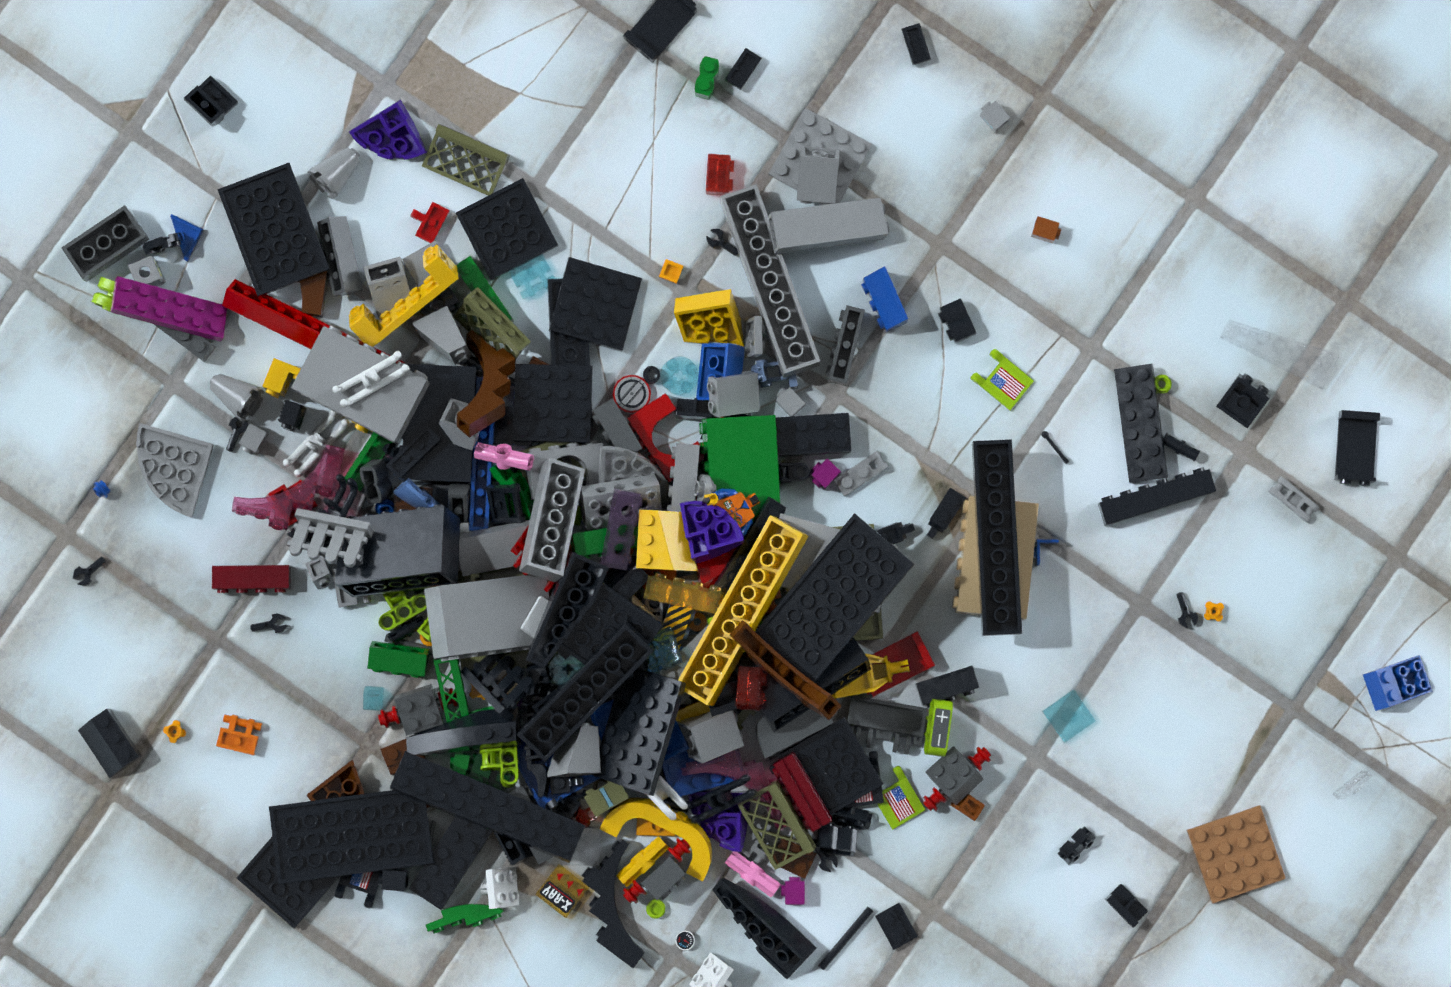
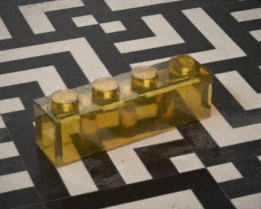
[644,573,726,614]

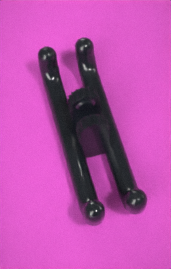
[305,474,358,548]
[686,774,757,824]

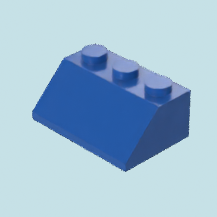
[861,266,908,332]
[696,343,745,401]

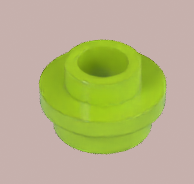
[1155,375,1172,394]

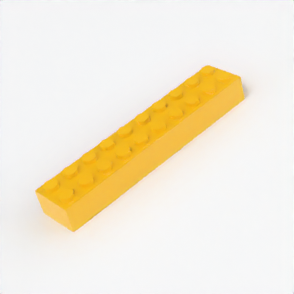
[678,515,809,706]

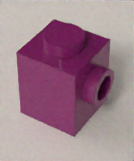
[811,458,841,489]
[781,877,805,905]

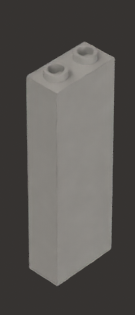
[767,198,889,254]
[458,520,571,576]

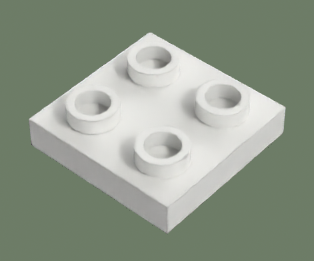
[480,866,519,909]
[689,952,734,987]

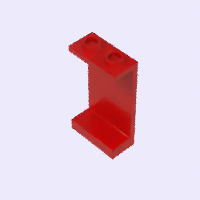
[867,631,935,697]

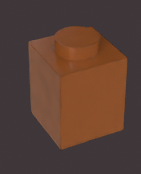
[1031,216,1061,244]

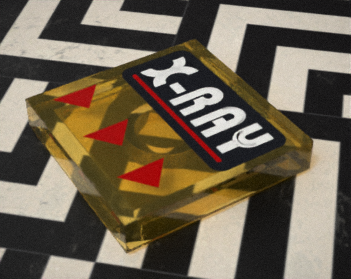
[535,864,589,918]

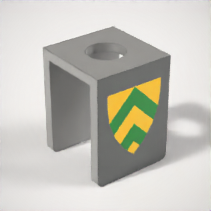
[128,256,166,284]

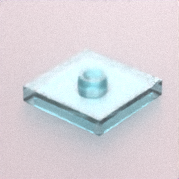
[1042,689,1096,743]

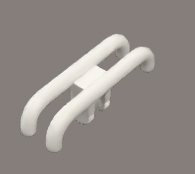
[332,351,409,407]
[283,410,349,477]
[646,776,688,821]

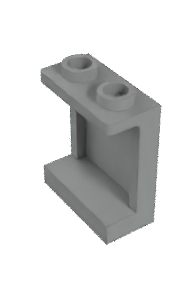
[707,371,760,417]

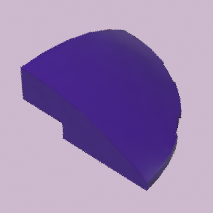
[349,99,427,160]
[680,501,745,564]
[688,790,750,852]

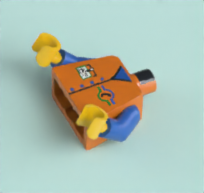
[704,488,760,536]

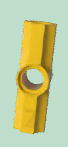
[616,836,668,887]

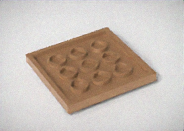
[1187,805,1286,904]

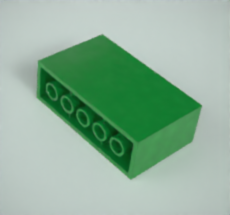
[699,415,780,521]

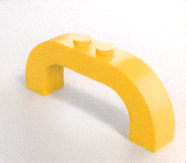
[599,797,712,882]

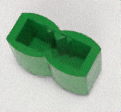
[695,56,719,100]

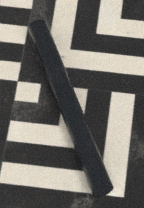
[818,906,873,970]

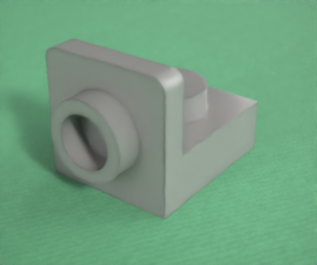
[305,556,334,590]

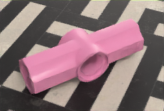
[474,442,534,471]
[725,851,781,897]

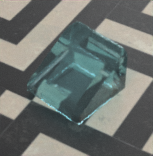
[363,686,384,711]

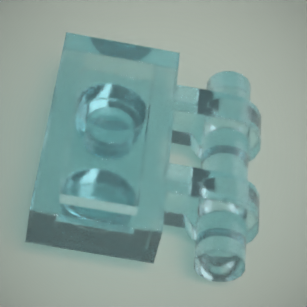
[509,254,555,299]
[648,626,683,674]

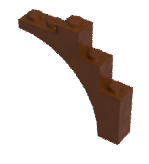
[300,271,329,317]
[457,330,516,438]
[730,620,842,720]

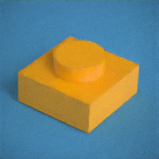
[659,259,684,284]

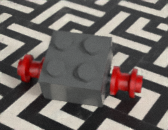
[378,684,458,736]
[923,746,991,811]
[623,838,691,904]

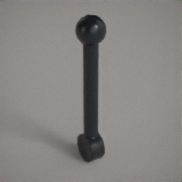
[1041,431,1069,464]

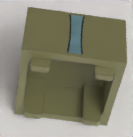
[584,781,630,817]

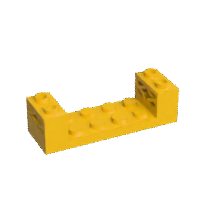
[349,244,459,347]
[262,358,372,434]

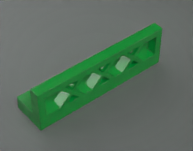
[344,432,393,492]
[434,659,470,722]

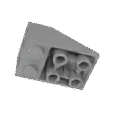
[363,256,417,319]

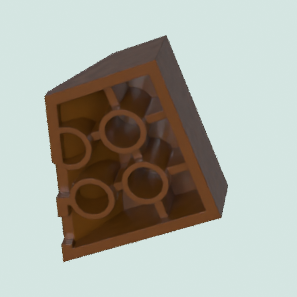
[307,759,365,801]

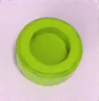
[646,899,665,919]

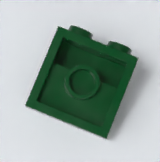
[466,750,512,792]

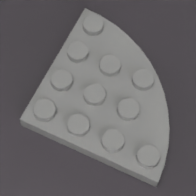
[136,423,214,518]
[599,446,672,511]

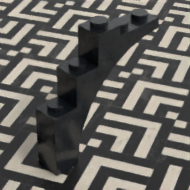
[582,839,645,968]

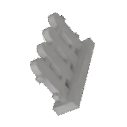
[287,508,374,567]

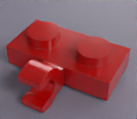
[410,202,450,243]

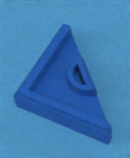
[170,214,204,262]

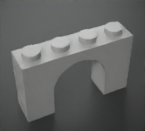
[527,440,603,500]

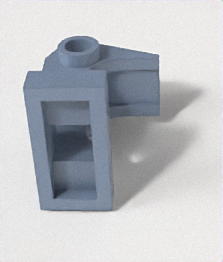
[751,359,798,389]

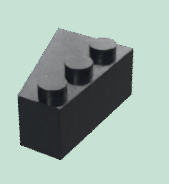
[915,666,979,708]

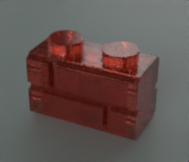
[706,154,734,195]
[735,666,767,710]

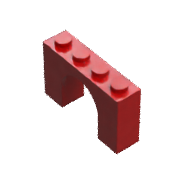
[627,393,704,483]

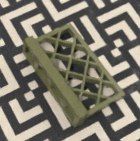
[422,124,510,196]
[453,287,531,359]
[738,779,816,870]

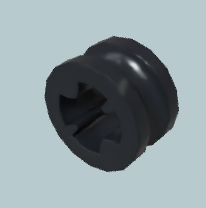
[643,366,660,384]

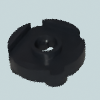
[142,233,181,255]

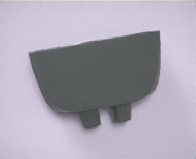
[755,709,834,762]

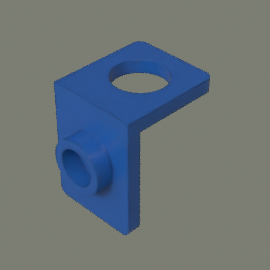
[1033,539,1059,566]

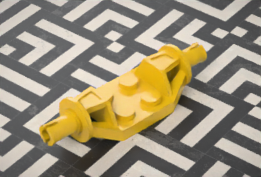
[832,653,910,699]

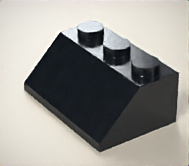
[78,709,142,778]

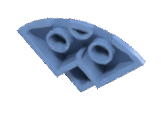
[393,478,440,508]

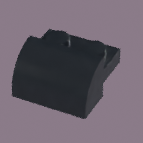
[184,76,238,127]

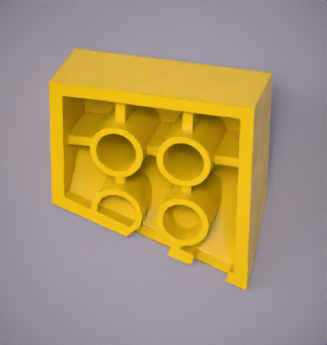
[674,289,744,346]
[636,510,698,571]

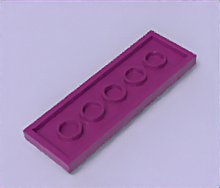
[111,276,227,342]

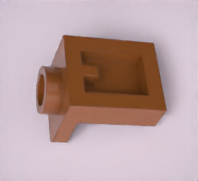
[950,794,985,821]

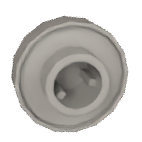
[694,474,716,504]

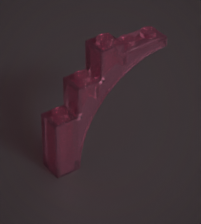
[232,445,345,530]
[681,748,793,829]

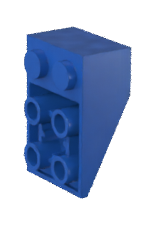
[1363,655,1432,711]

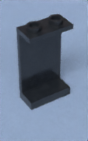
[623,0,697,63]
[1334,410,1380,486]

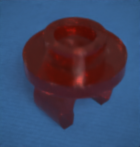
[576,807,597,828]

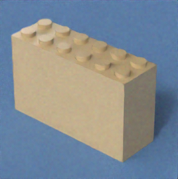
[952,496,1039,620]

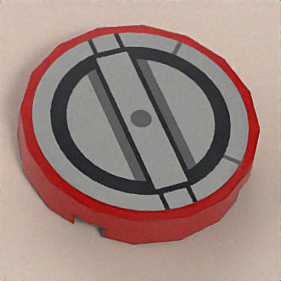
[613,375,651,413]

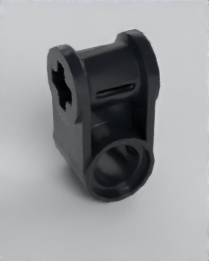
[778,463,810,484]

